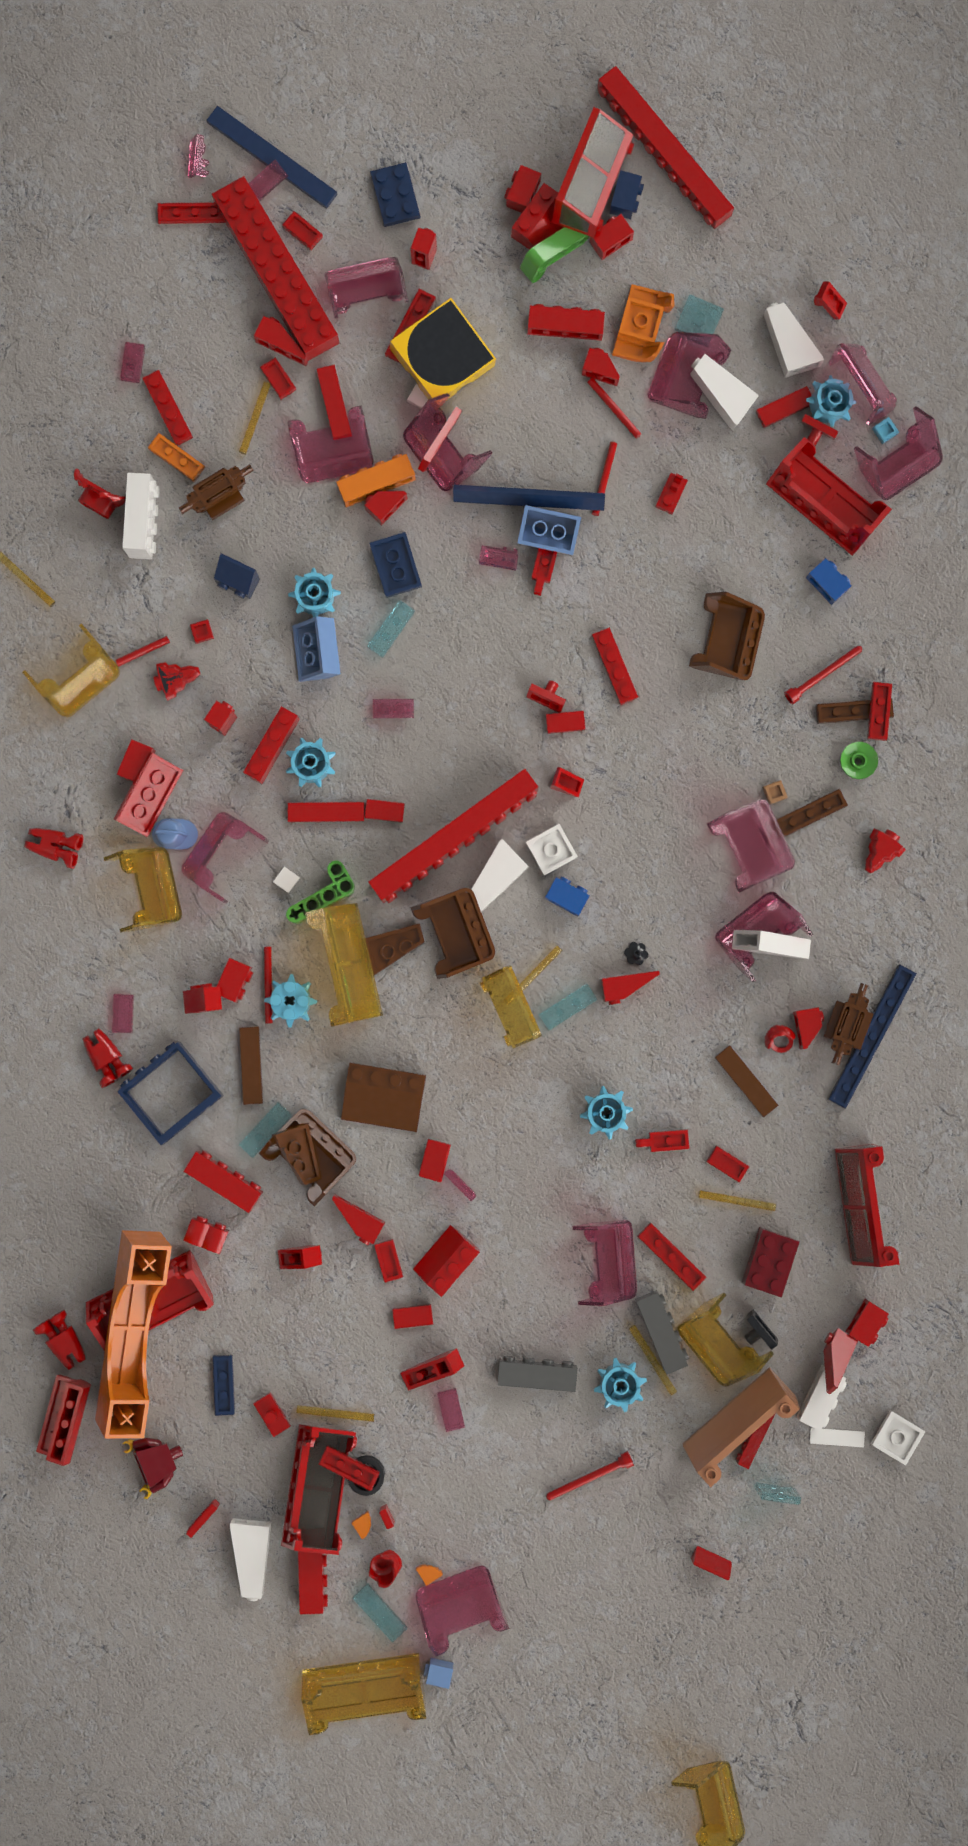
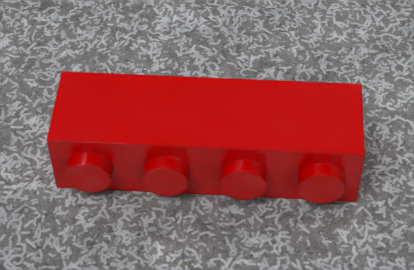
[527,304,605,341]
[243,706,300,785]
[183,1150,263,1213]
[298,1528,328,1615]

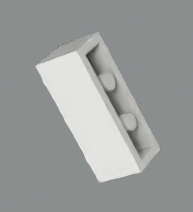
[796,1365,847,1431]

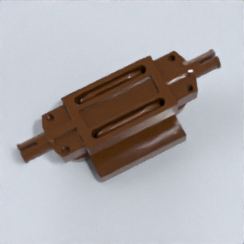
[178,464,254,520]
[823,983,873,1065]

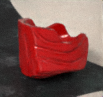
[369,1549,402,1588]

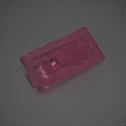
[188,134,209,178]
[120,342,145,384]
[479,545,518,571]

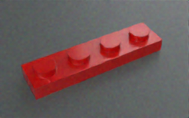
[142,370,193,446]
[592,627,638,705]

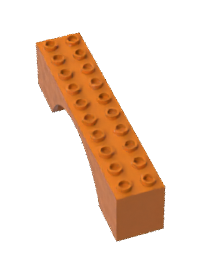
[95,1230,172,1439]

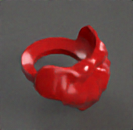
[764,1025,796,1053]

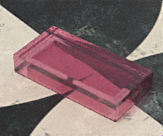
[249,159,288,201]
[112,994,134,1033]
[444,1168,476,1201]
[437,1388,465,1432]

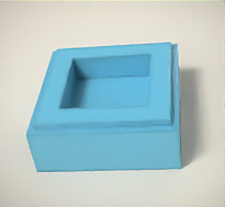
[872,417,899,444]

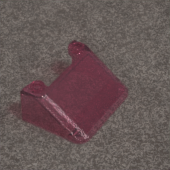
[648,332,731,419]
[828,343,897,425]
[288,405,374,483]
[707,799,795,893]
[416,1566,510,1656]

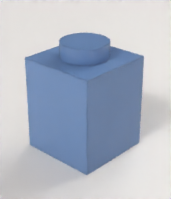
[423,1658,454,1689]

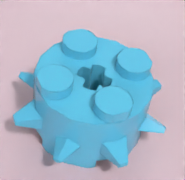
[806,375,856,427]
[288,568,341,618]
[286,738,336,787]
[264,974,317,1027]
[580,1086,633,1139]
[594,1358,647,1412]

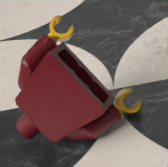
[122,1438,183,1499]

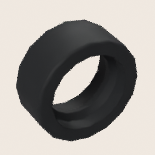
[348,1455,385,1496]

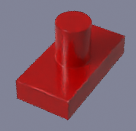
[814,281,847,320]
[801,414,839,446]
[526,680,566,713]
[253,1392,291,1437]

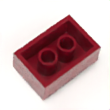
[742,1227,800,1298]

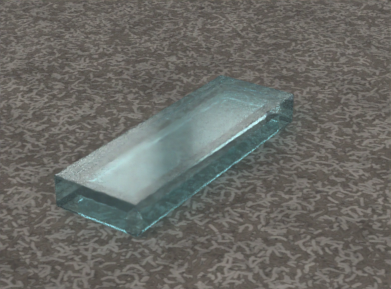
[367,600,415,658]
[539,984,597,1030]
[239,1102,292,1158]
[353,1583,407,1643]

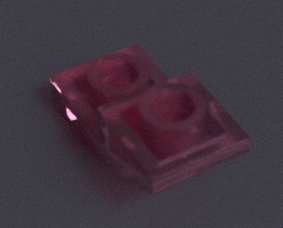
[373,699,414,719]

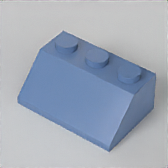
[517,505,581,555]
[292,616,341,682]

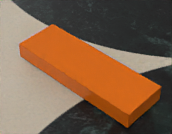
[148,433,205,482]

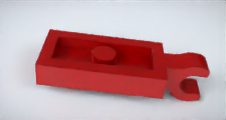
[531,548,557,596]
[635,1129,690,1152]

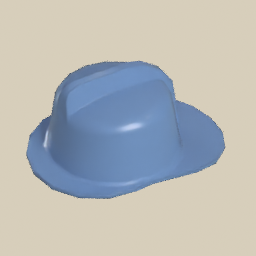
[152,818,198,850]

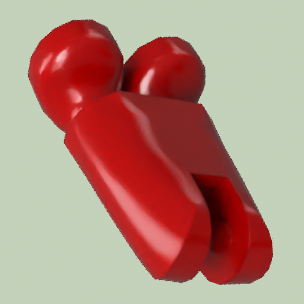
[24,828,84,869]
[83,1028,133,1088]
[33,1310,86,1370]

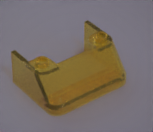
[22,623,120,717]
[103,847,182,933]
[480,965,542,1049]
[677,1293,774,1387]
[671,1761,745,1846]

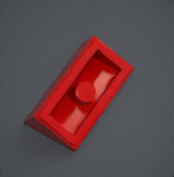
[419,1139,451,1182]
[691,1546,732,1581]

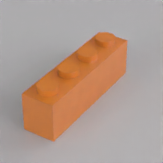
[336,454,416,508]

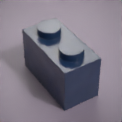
[609,170,644,219]

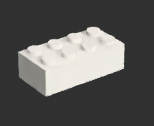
[123,473,159,559]

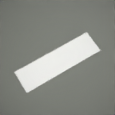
[810,1428,865,1447]

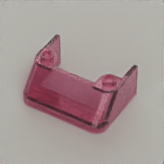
[324,257,409,319]
[403,393,492,491]
[854,406,943,500]
[182,812,269,904]
[715,892,813,982]
[572,1220,637,1306]

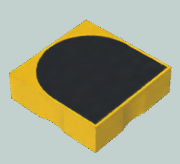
[390,298,496,409]

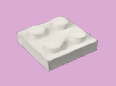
[526,824,578,876]
[870,1410,925,1465]

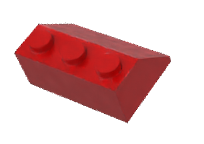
[511,183,574,250]
[413,1225,480,1297]

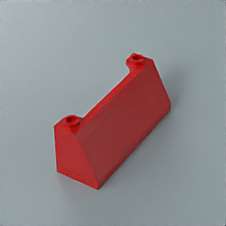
[766,437,892,556]
[86,1250,214,1352]

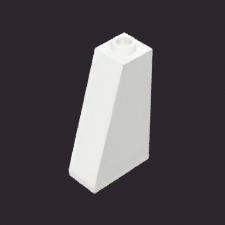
[763,303,824,378]
[690,354,759,430]
[471,839,529,912]
[732,930,811,959]
[230,1518,271,1601]

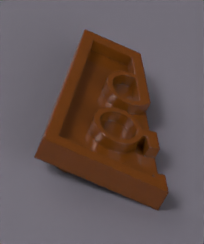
[364,923,425,976]
[272,1123,321,1185]

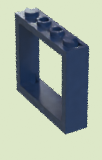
[117,1042,224,1145]

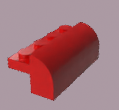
[36,1374,91,1466]

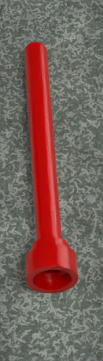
[784,646,862,705]
[546,1451,634,1500]

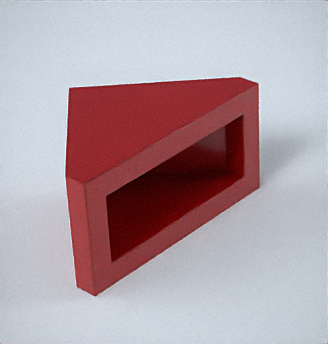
[550,767,584,798]

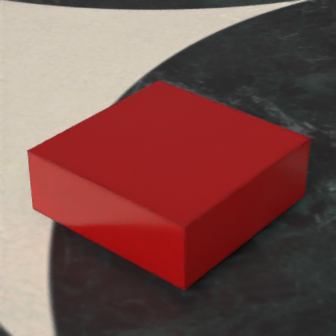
[190,619,214,644]
[379,1504,395,1529]

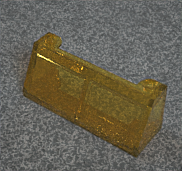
[305,903,383,1027]
[301,1653,427,1735]

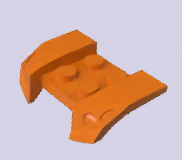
[612,284,674,362]

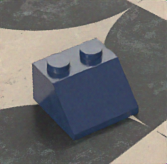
[214,553,260,599]

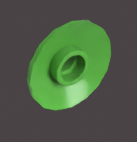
[840,742,878,780]

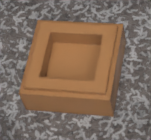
[762,780,788,805]

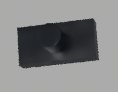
[745,1309,778,1350]

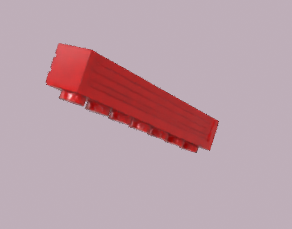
[736,1413,776,1470]

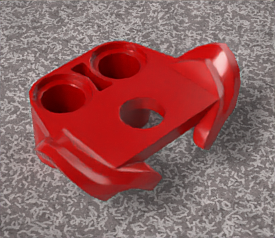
[74,468,126,519]

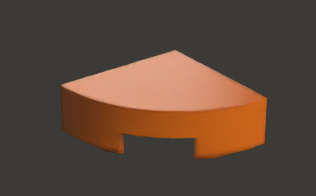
[352,1511,371,1539]
[416,1564,443,1586]

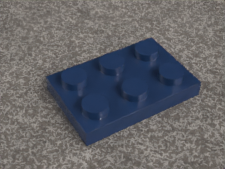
[370,162,420,227]
[369,532,422,598]

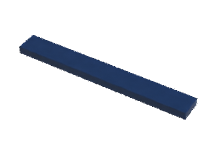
[206,105,338,209]
[453,485,605,511]
[828,964,917,1109]

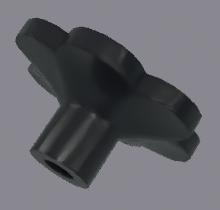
[624,942,648,965]

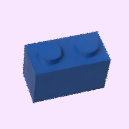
[806,558,851,605]
[545,876,590,917]

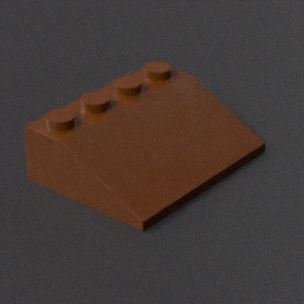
[341,1062,427,1132]

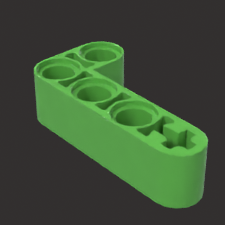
[520,220,590,283]
[286,861,355,924]

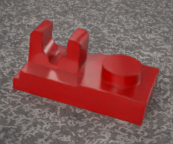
[655,473,688,515]

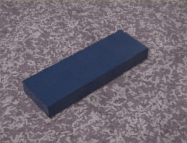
[212,1355,235,1416]

